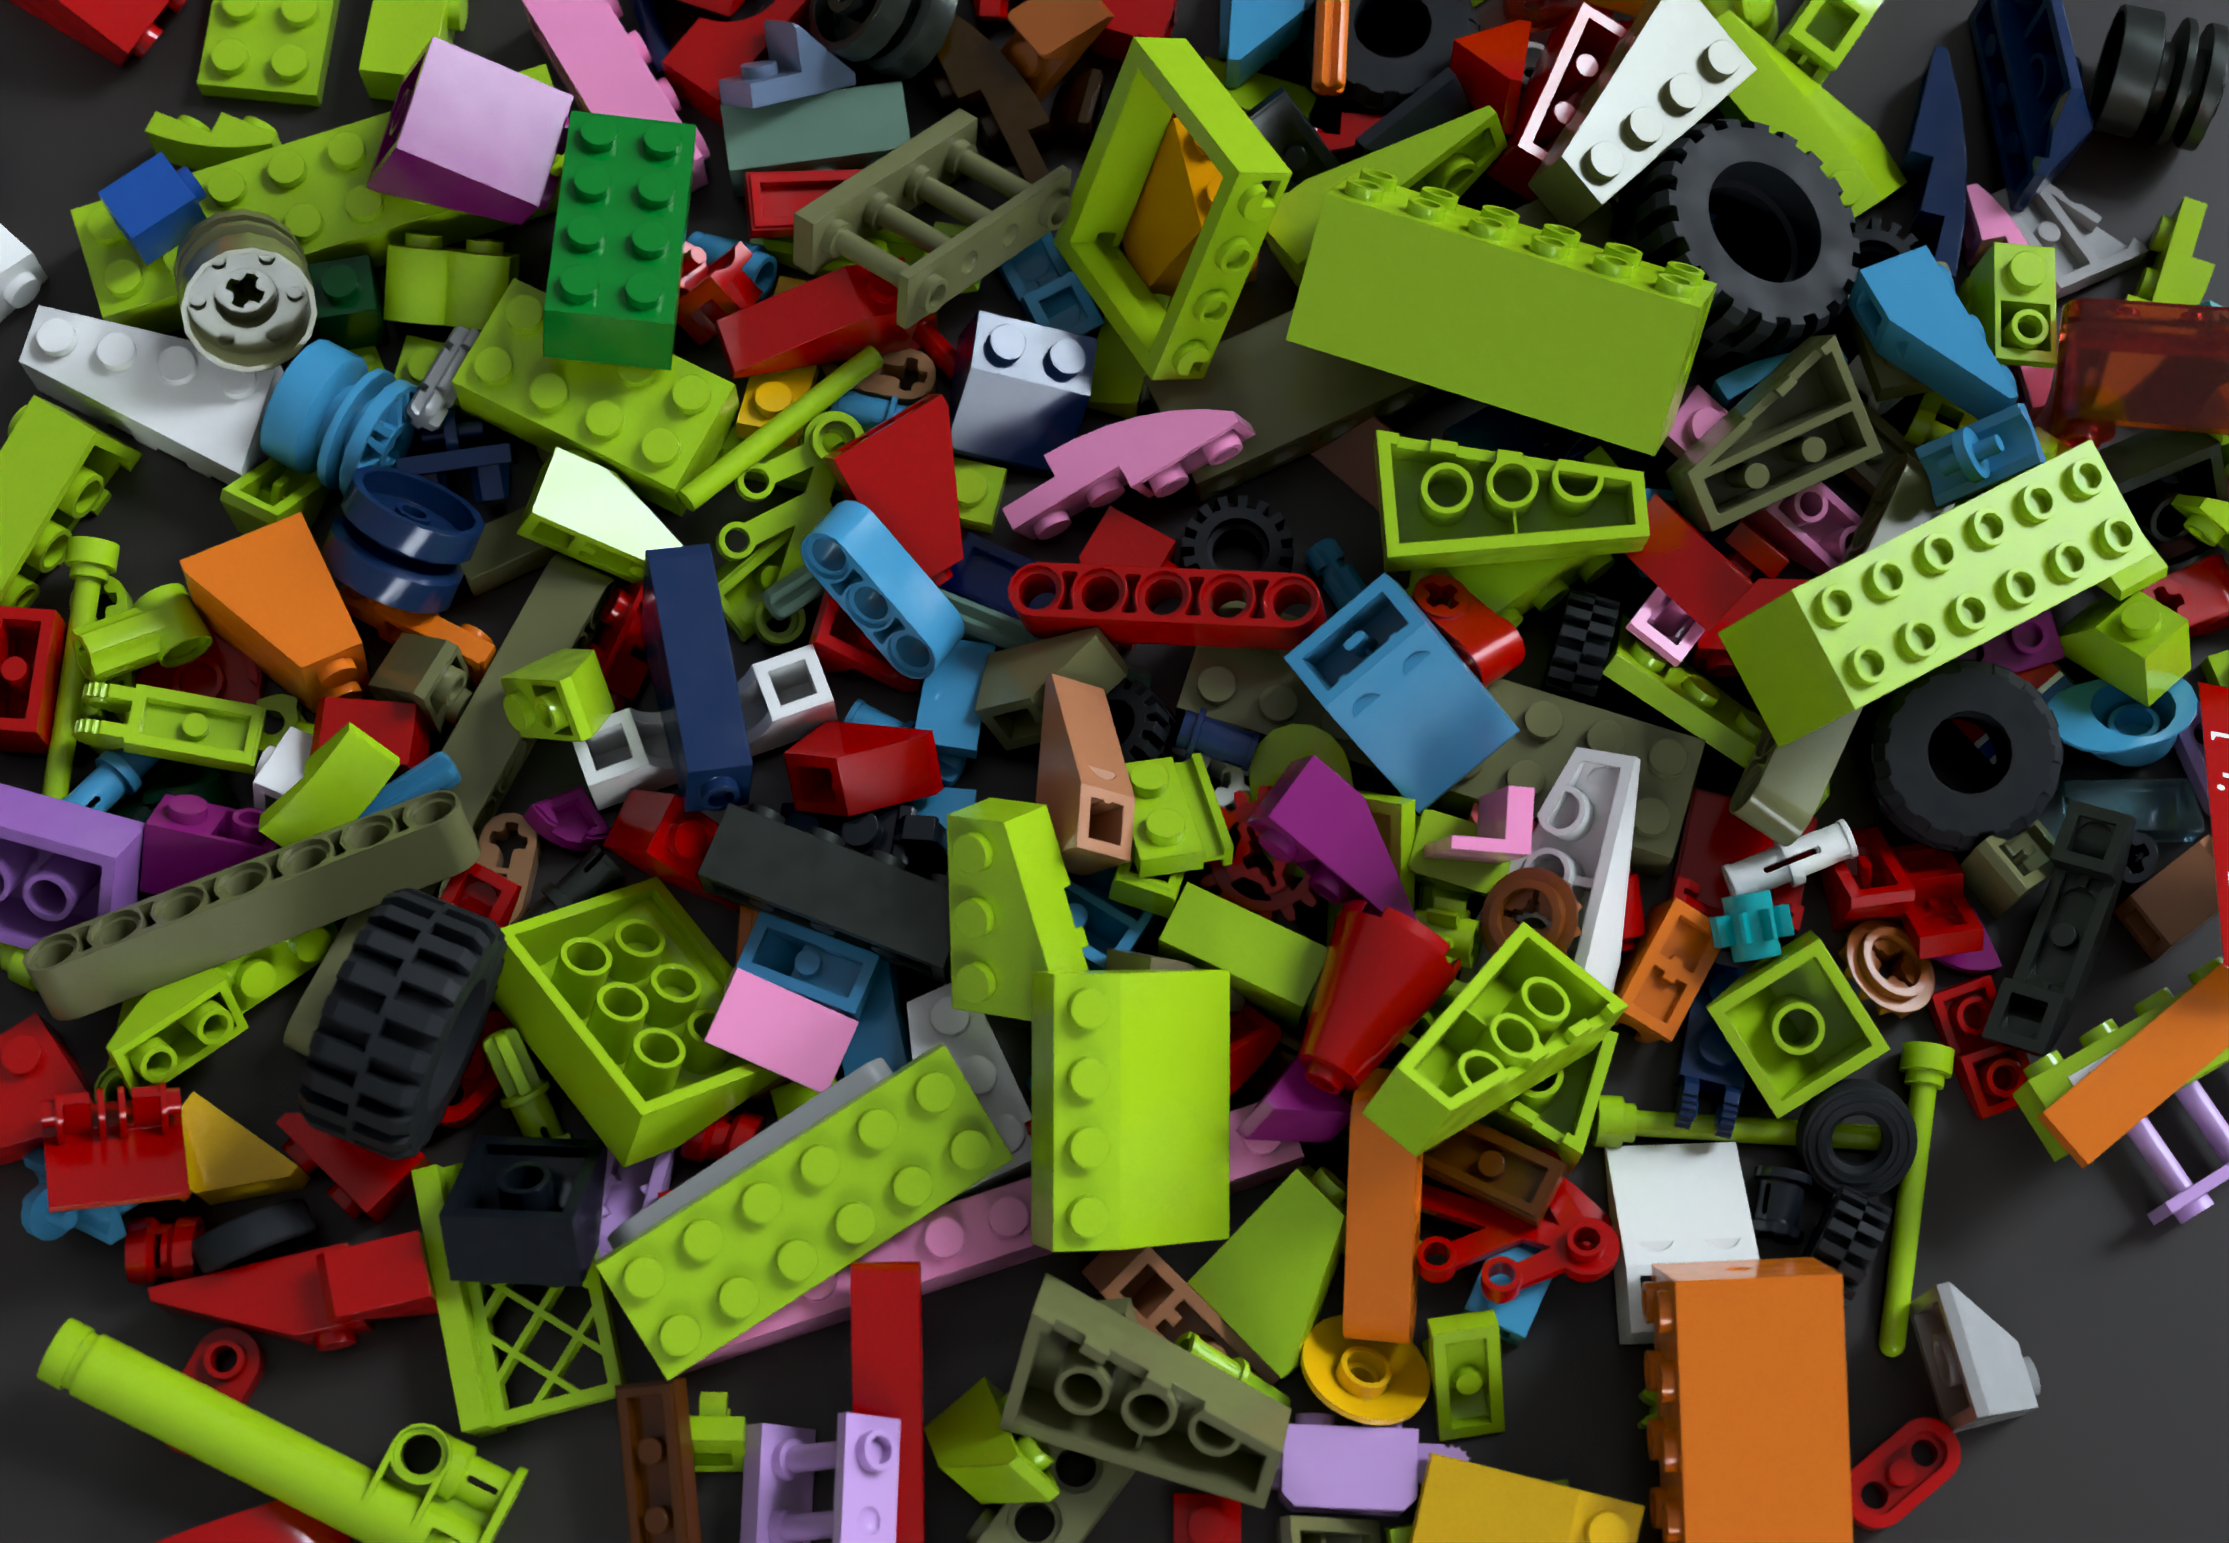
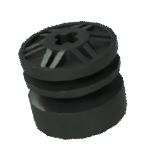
[2089,4,2229,151]

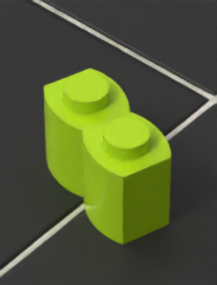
[383,232,520,330]

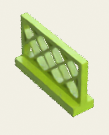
[411,1133,626,1438]

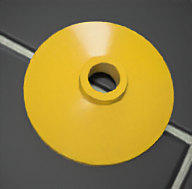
[1300,1314,1430,1426]

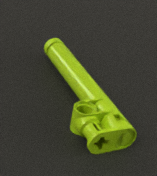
[37,1317,529,1543]

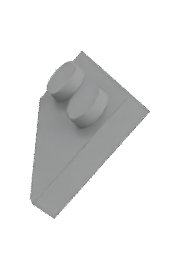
[1991,184,2149,300]

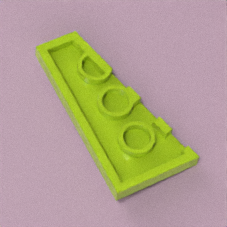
[1603,614,1830,814]

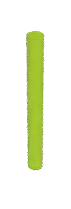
[678,345,884,512]

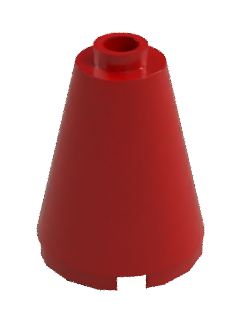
[1298,900,1462,1095]

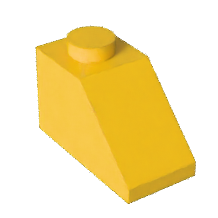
[179,1091,311,1205]

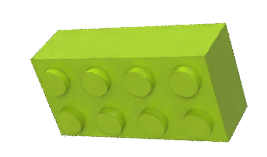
[451,278,740,517]

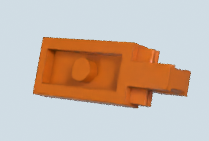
[338,583,497,688]

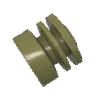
[173,209,318,373]

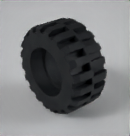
[1612,119,1860,370]
[298,888,506,1160]

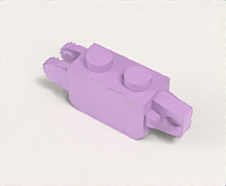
[1271,1413,1471,1518]

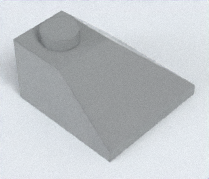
[1909,1282,2041,1433]

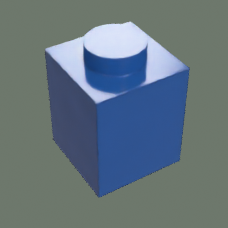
[98,152,207,266]

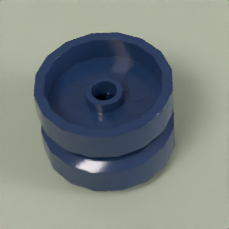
[320,465,485,614]

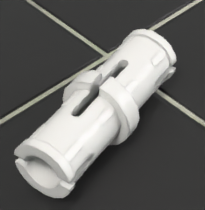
[1721,818,1859,896]

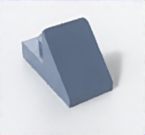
[718,20,856,109]

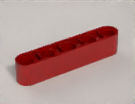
[1008,562,1327,650]
[850,1261,926,1543]

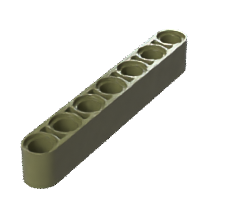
[1729,453,1956,847]
[23,790,481,1021]

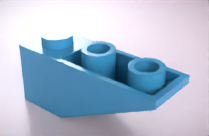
[1847,245,2019,420]

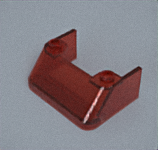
[2051,298,2229,448]

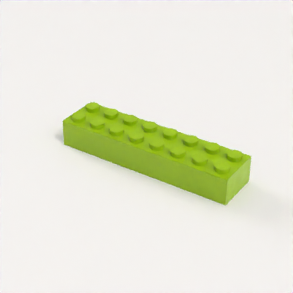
[70,64,565,334]

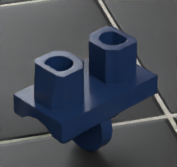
[396,405,518,503]

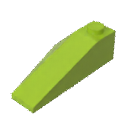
[1715,10,1907,218]

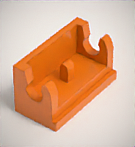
[1613,897,1721,1044]

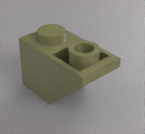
[975,626,1129,751]
[368,632,476,740]

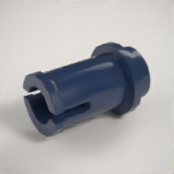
[1175,708,1261,772]

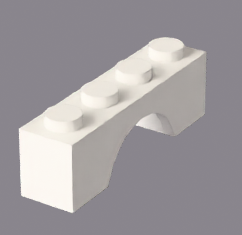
[572,644,838,811]

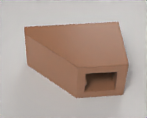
[2113,834,2219,962]

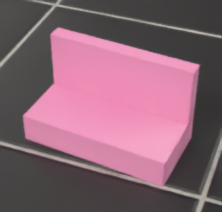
[1424,786,1535,864]
[704,968,859,1093]

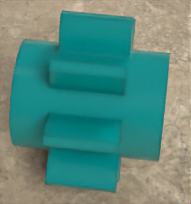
[1709,890,1795,963]

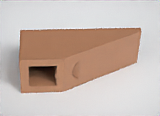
[1036,673,1135,876]

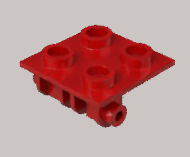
[40,1082,190,1213]

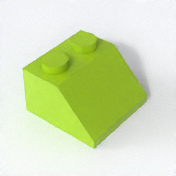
[1706,930,1891,1119]

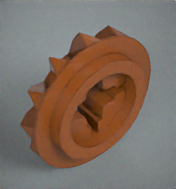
[1480,867,1583,957]
[1838,919,1935,1019]

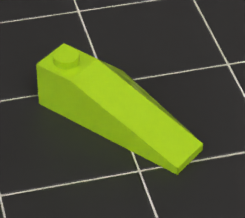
[1265,105,1508,289]

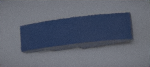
[1899,45,1967,280]

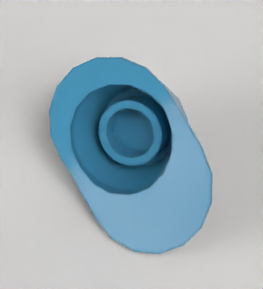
[2047,678,2198,767]

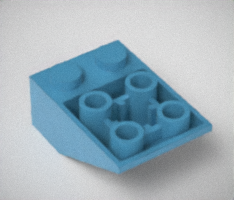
[1284,573,1521,814]

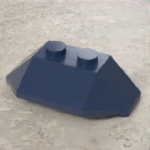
[1968,0,2094,212]

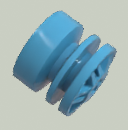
[260,339,420,496]

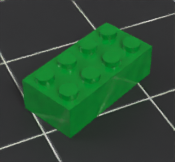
[543,111,696,370]

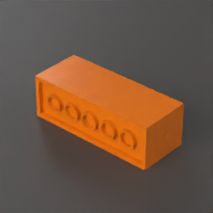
[1641,1257,1853,1543]

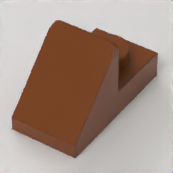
[1000,0,1115,104]

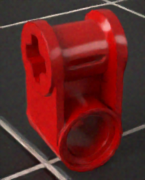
[2140,554,2229,638]
[1412,574,1525,688]

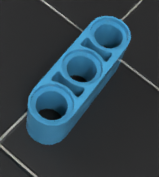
[800,500,965,679]

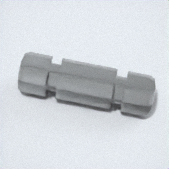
[406,325,480,431]

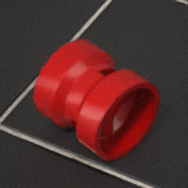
[680,1111,766,1164]
[125,1217,206,1284]

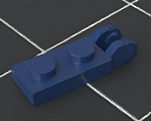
[1674,963,1748,1139]

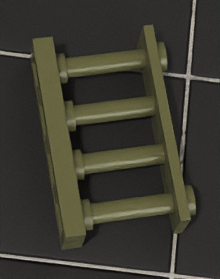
[793,108,1072,329]

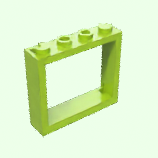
[1053,37,1292,380]

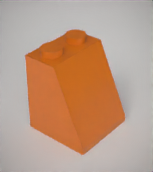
[179,512,371,714]

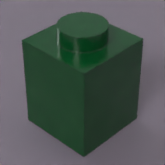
[307,254,390,350]

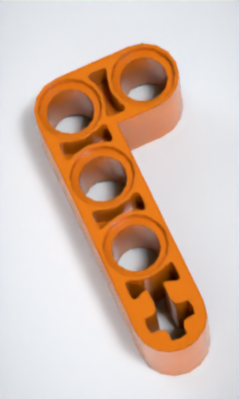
[1343,1068,1423,1345]

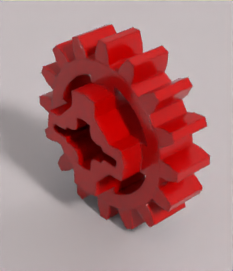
[1200,785,1322,923]

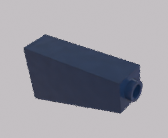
[641,543,753,813]

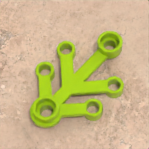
[716,411,864,646]

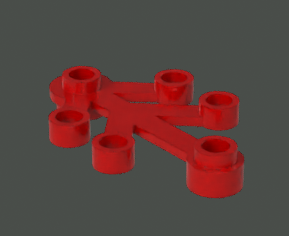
[1416,1148,1620,1303]

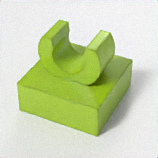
[690,1392,746,1472]

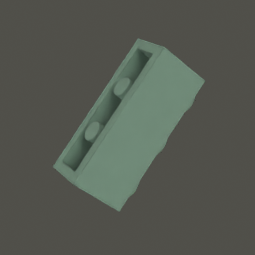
[720,81,910,197]

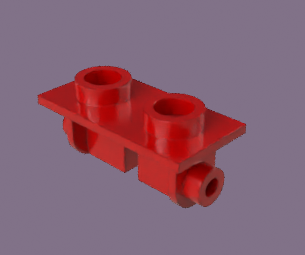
[587,579,649,713]

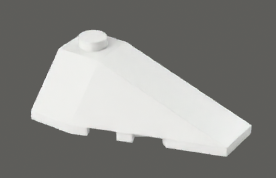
[1459,747,1641,993]

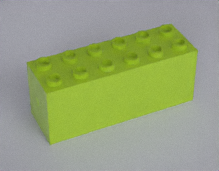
[1286,168,1717,456]
[1718,439,2154,748]

